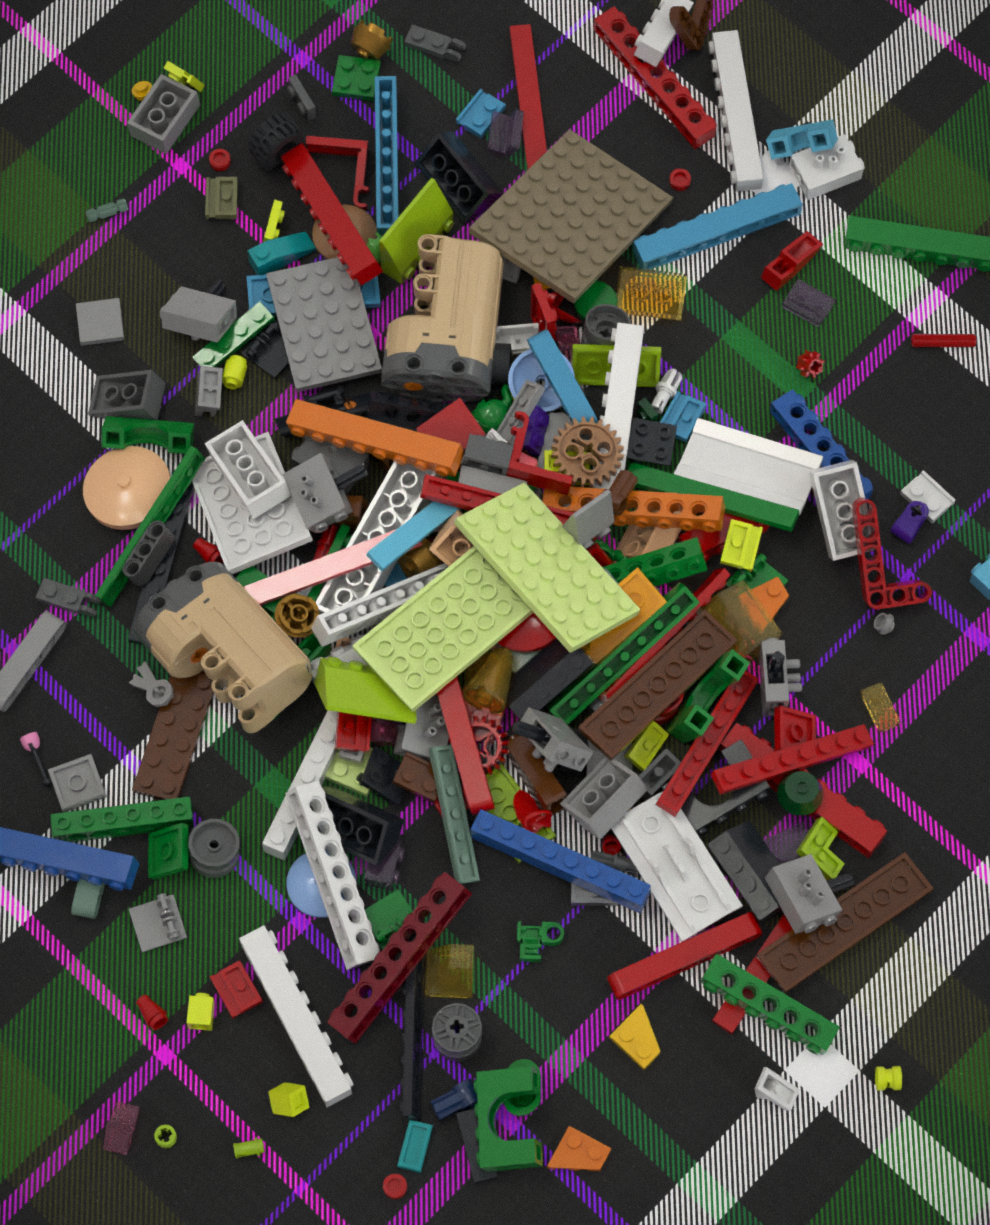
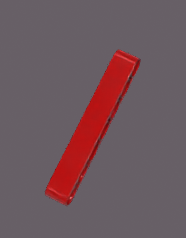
[437,676,495,815]
[607,912,763,1000]

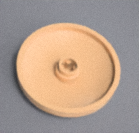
[83,446,171,530]

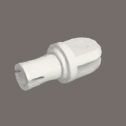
[651,369,682,414]

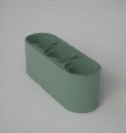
[71,879,105,919]

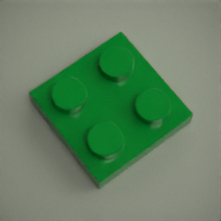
[332,55,381,101]
[148,823,188,880]

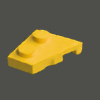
[609,1004,661,1070]

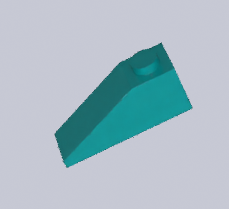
[248,231,316,275]

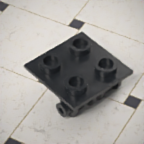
[241,321,289,378]
[626,417,677,466]
[356,746,405,806]

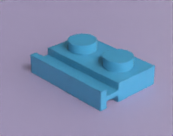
[456,89,506,139]
[660,391,706,443]

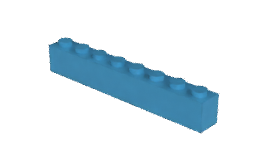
[375,76,399,235]
[633,183,803,272]

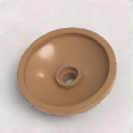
[312,205,377,259]

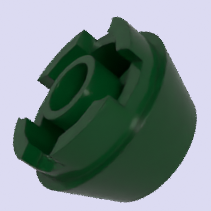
[777,771,823,815]

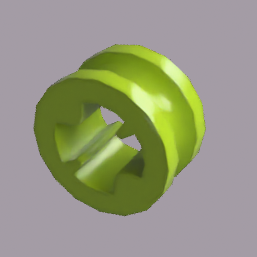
[154,1124,177,1148]

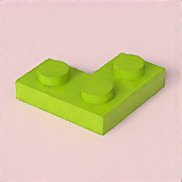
[796,817,845,880]

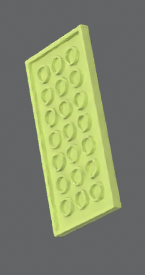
[454,482,641,653]
[352,546,534,713]

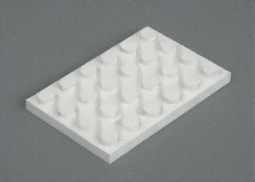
[192,432,313,574]

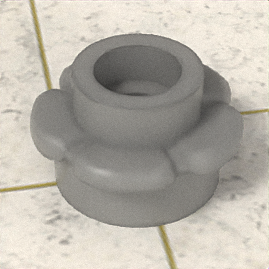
[874,613,895,635]

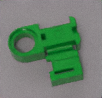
[517,921,564,962]

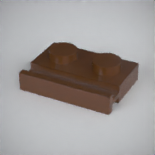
[392,752,438,803]

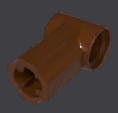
[601,470,638,516]

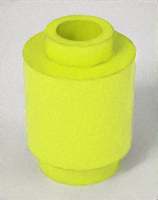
[222,355,247,390]

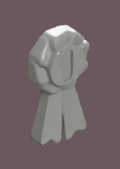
[129,661,174,707]

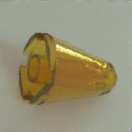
[462,647,514,713]

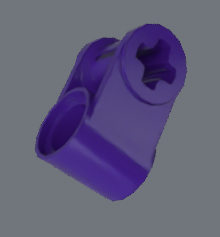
[890,501,929,544]

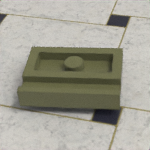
[205,177,238,219]

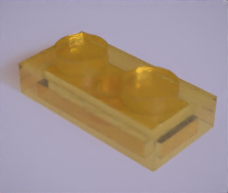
[860,682,901,733]

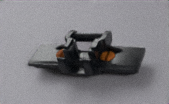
[275,386,377,437]

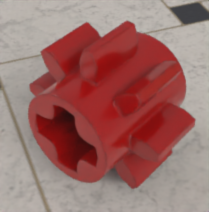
[796,350,825,378]

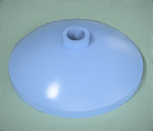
[508,349,575,412]
[287,849,357,918]

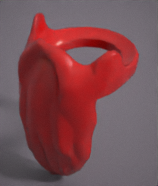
[548,291,582,324]
[513,789,553,833]

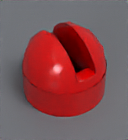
[602,835,621,855]

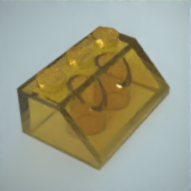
[616,266,687,320]
[701,580,783,662]

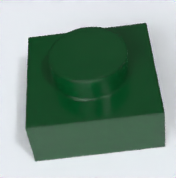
[636,398,658,422]

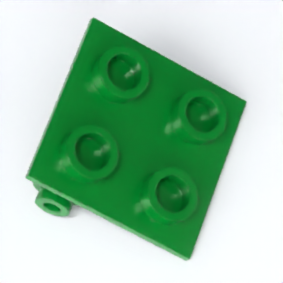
[726,553,789,596]
[365,889,413,950]

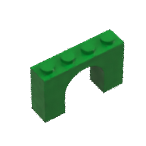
[666,649,750,744]
[474,1066,543,1172]

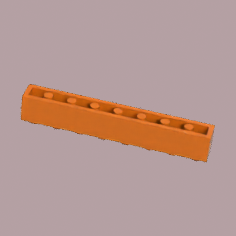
[286,399,464,477]

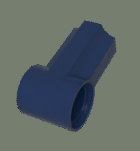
[430,1079,478,1121]

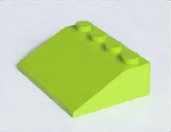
[379,178,454,284]
[314,657,417,724]

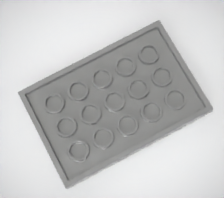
[266,257,382,392]

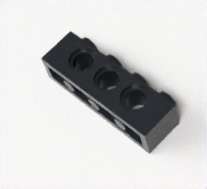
[365,391,451,432]

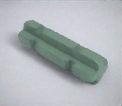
[86,199,128,222]

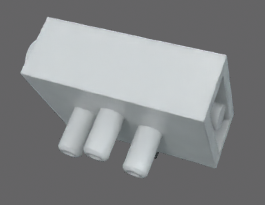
[789,121,865,200]

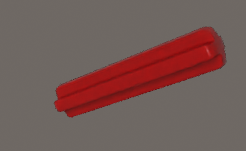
[911,334,977,347]

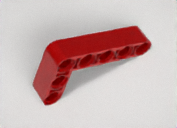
[852,498,932,609]

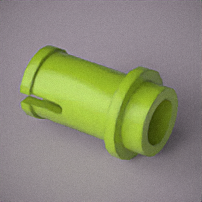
[233,1137,265,1159]

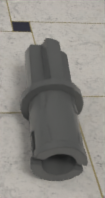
[591,851,636,874]

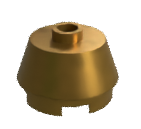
[351,20,393,60]
[398,538,443,578]
[275,594,320,638]

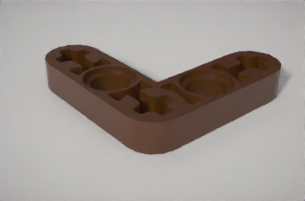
[669,0,714,50]

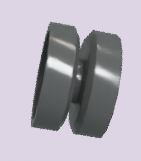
[188,819,240,878]

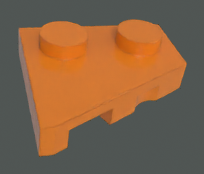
[738,577,789,635]
[547,1126,611,1171]

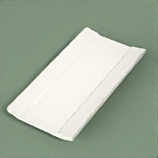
[674,418,823,515]
[611,792,743,942]

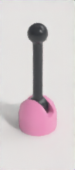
[20,732,52,786]

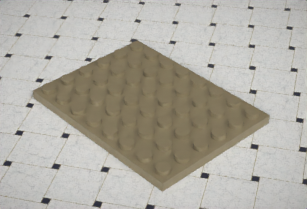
[468,129,673,304]

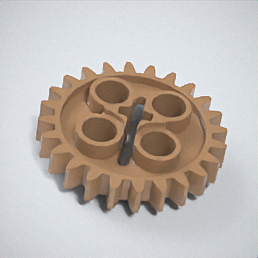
[551,416,624,488]

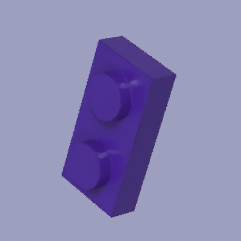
[523,406,550,456]

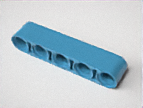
[527,329,598,423]

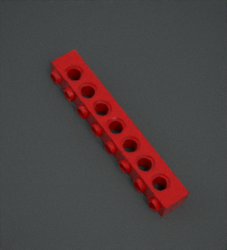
[593,6,717,149]

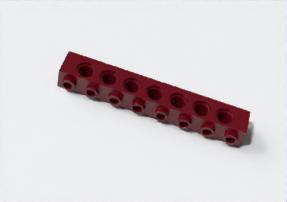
[327,872,472,1044]

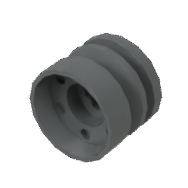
[581,304,631,345]
[432,1003,482,1062]

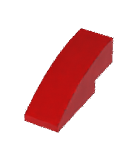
[761,231,823,291]

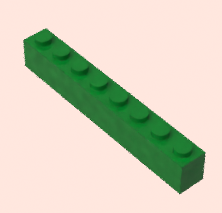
[844,216,990,272]
[546,582,700,725]

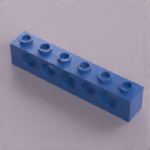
[770,389,873,499]

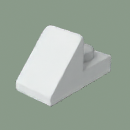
[755,1067,800,1111]

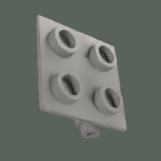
[129,893,187,952]

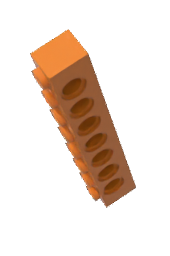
[542,487,725,532]

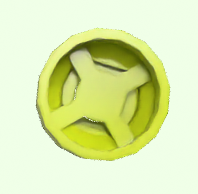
[875,1066,902,1091]

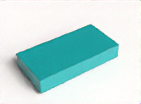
[397,1120,433,1173]

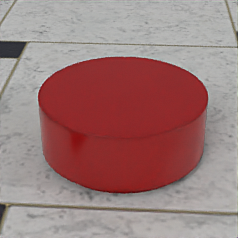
[209,149,231,171]
[669,169,691,191]
[383,1174,407,1199]

